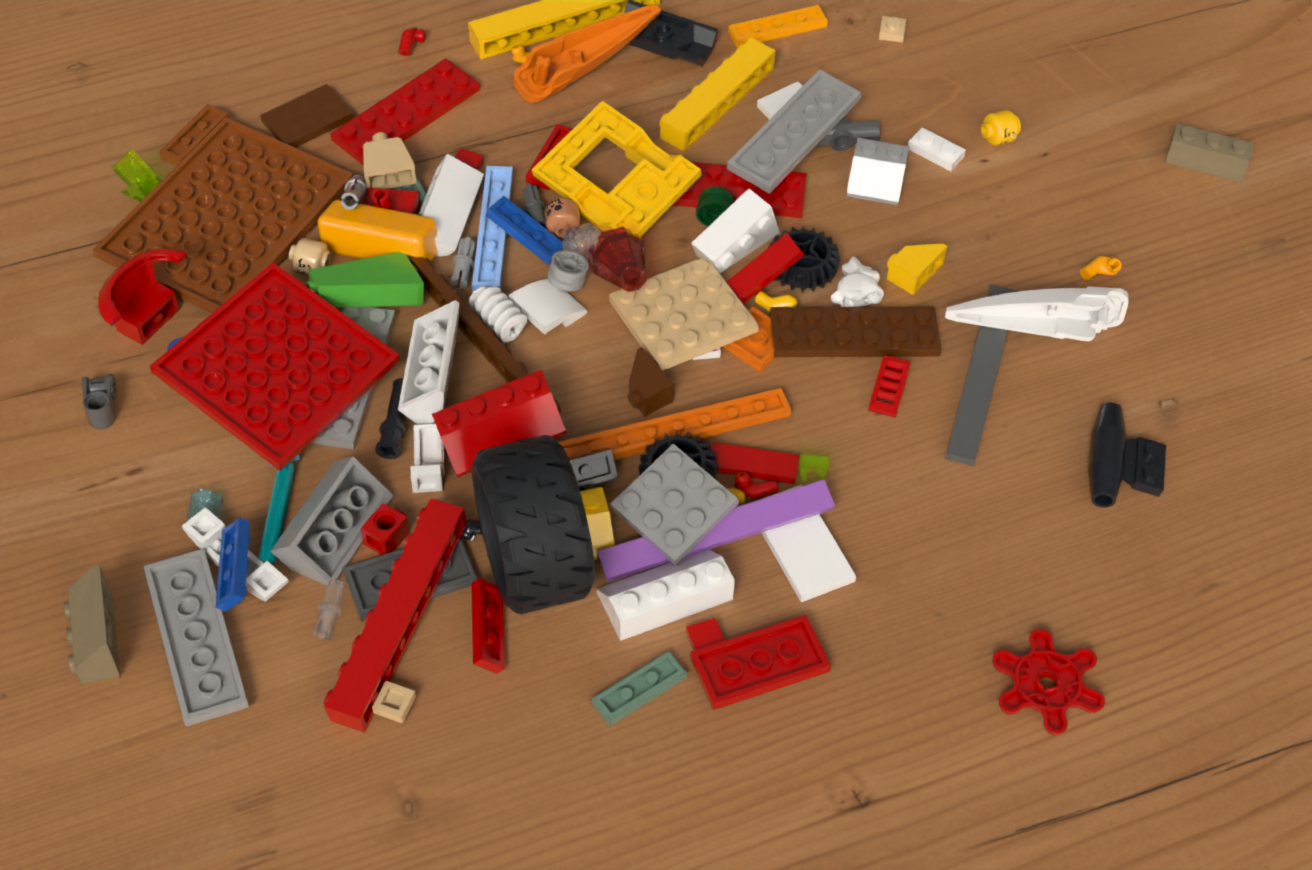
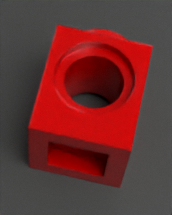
[361,503,409,555]

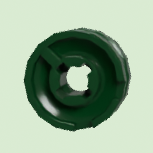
[696,187,735,227]

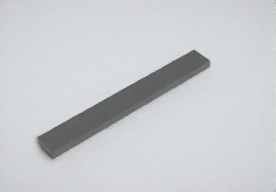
[945,285,1018,466]

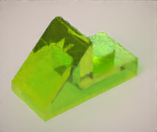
[111,148,162,202]

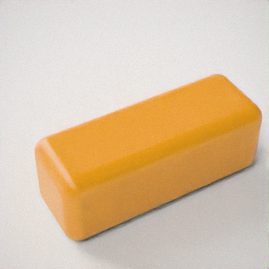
[318,200,437,271]

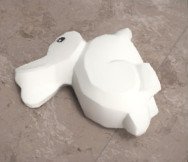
[830,256,884,307]

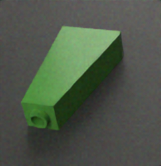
[306,252,424,308]

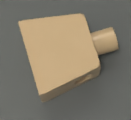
[363,132,416,190]

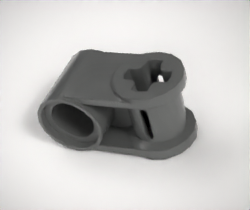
[82,374,117,429]

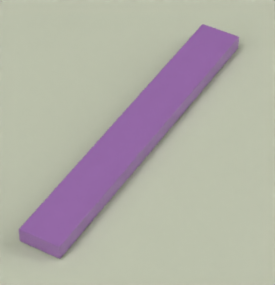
[597,479,835,582]

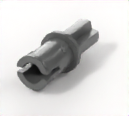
[522,184,546,228]

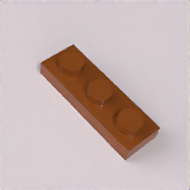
[159,104,229,166]

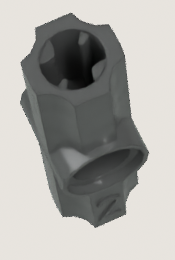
[815,117,880,151]

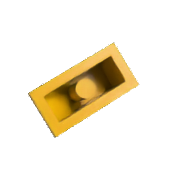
[887,243,948,295]
[580,487,615,560]

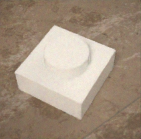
[410,464,443,493]

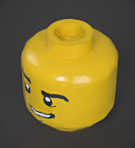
[981,110,1021,146]

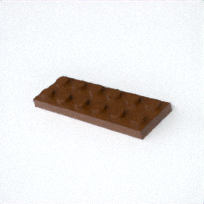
[769,307,942,357]

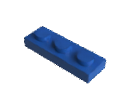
[485,195,566,265]
[215,517,251,612]

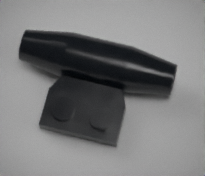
[1088,402,1166,508]

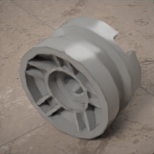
[548,250,589,291]

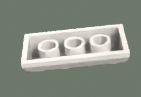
[398,300,459,425]
[596,550,735,641]

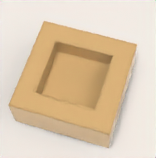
[879,16,906,43]
[372,681,416,724]

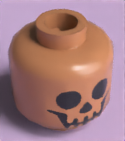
[545,197,580,238]

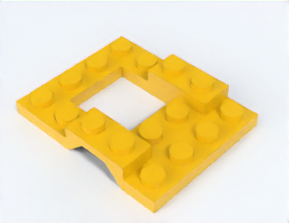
[532,101,701,246]

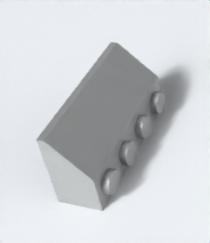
[271,456,394,587]

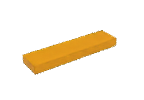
[728,5,828,48]

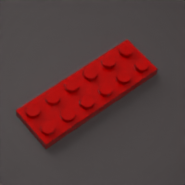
[330,58,480,166]
[673,161,806,218]

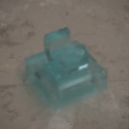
[187,489,223,520]

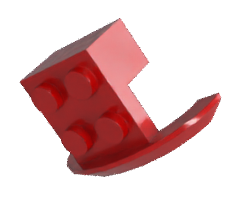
[98,248,188,345]

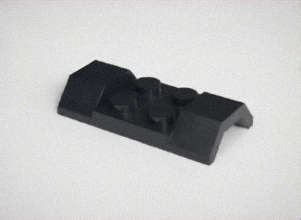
[624,0,718,67]

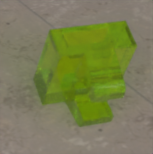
[798,454,830,483]

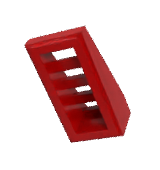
[868,355,910,418]

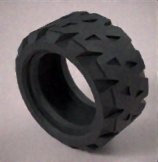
[472,435,595,615]

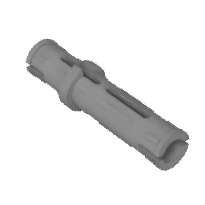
[341,174,366,210]

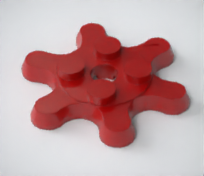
[992,629,1105,736]

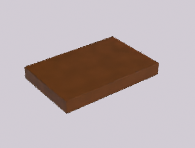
[260,84,354,148]

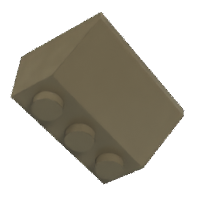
[1165,123,1255,183]
[64,565,120,684]

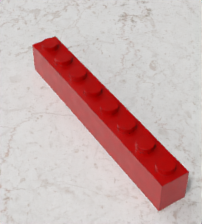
[324,498,467,733]

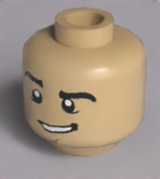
[289,238,332,275]

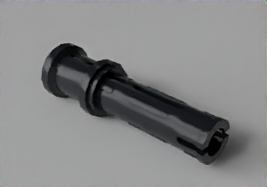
[375,378,406,459]

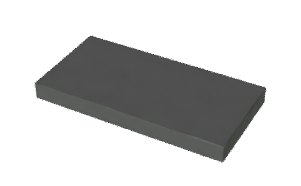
[342,538,478,622]

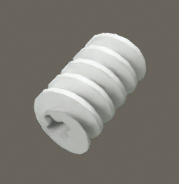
[469,286,527,343]

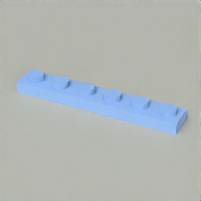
[472,166,513,292]

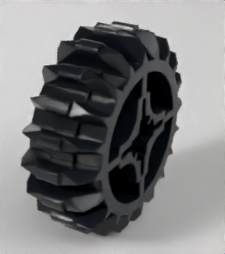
[768,226,840,293]
[638,430,718,480]

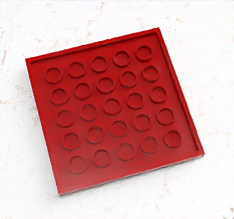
[150,262,400,471]

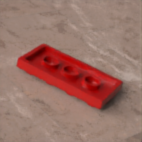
[690,615,831,710]

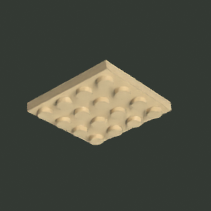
[609,257,758,371]

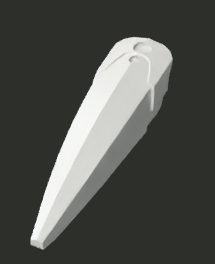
[945,286,1129,341]

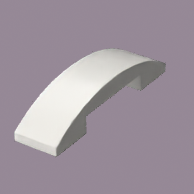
[182,507,289,602]

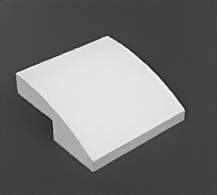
[509,279,587,334]

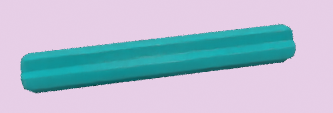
[258,462,295,565]

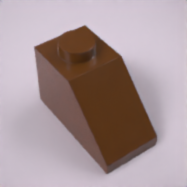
[627,347,674,417]

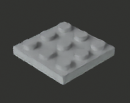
[610,444,739,566]

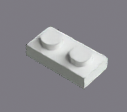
[908,127,966,171]

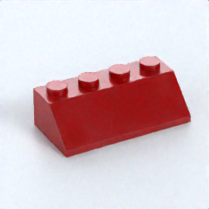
[432,370,567,477]

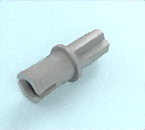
[450,237,475,288]

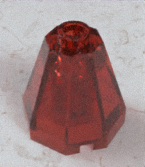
[589,227,646,292]

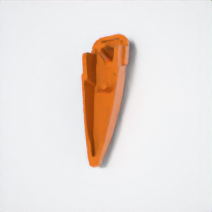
[513,4,661,103]

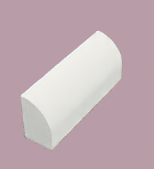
[418,154,484,257]

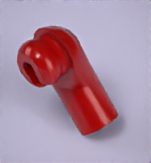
[398,27,426,56]
[734,472,778,499]

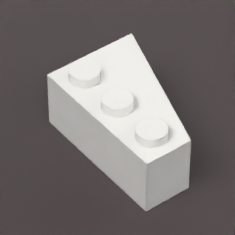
[691,189,780,274]

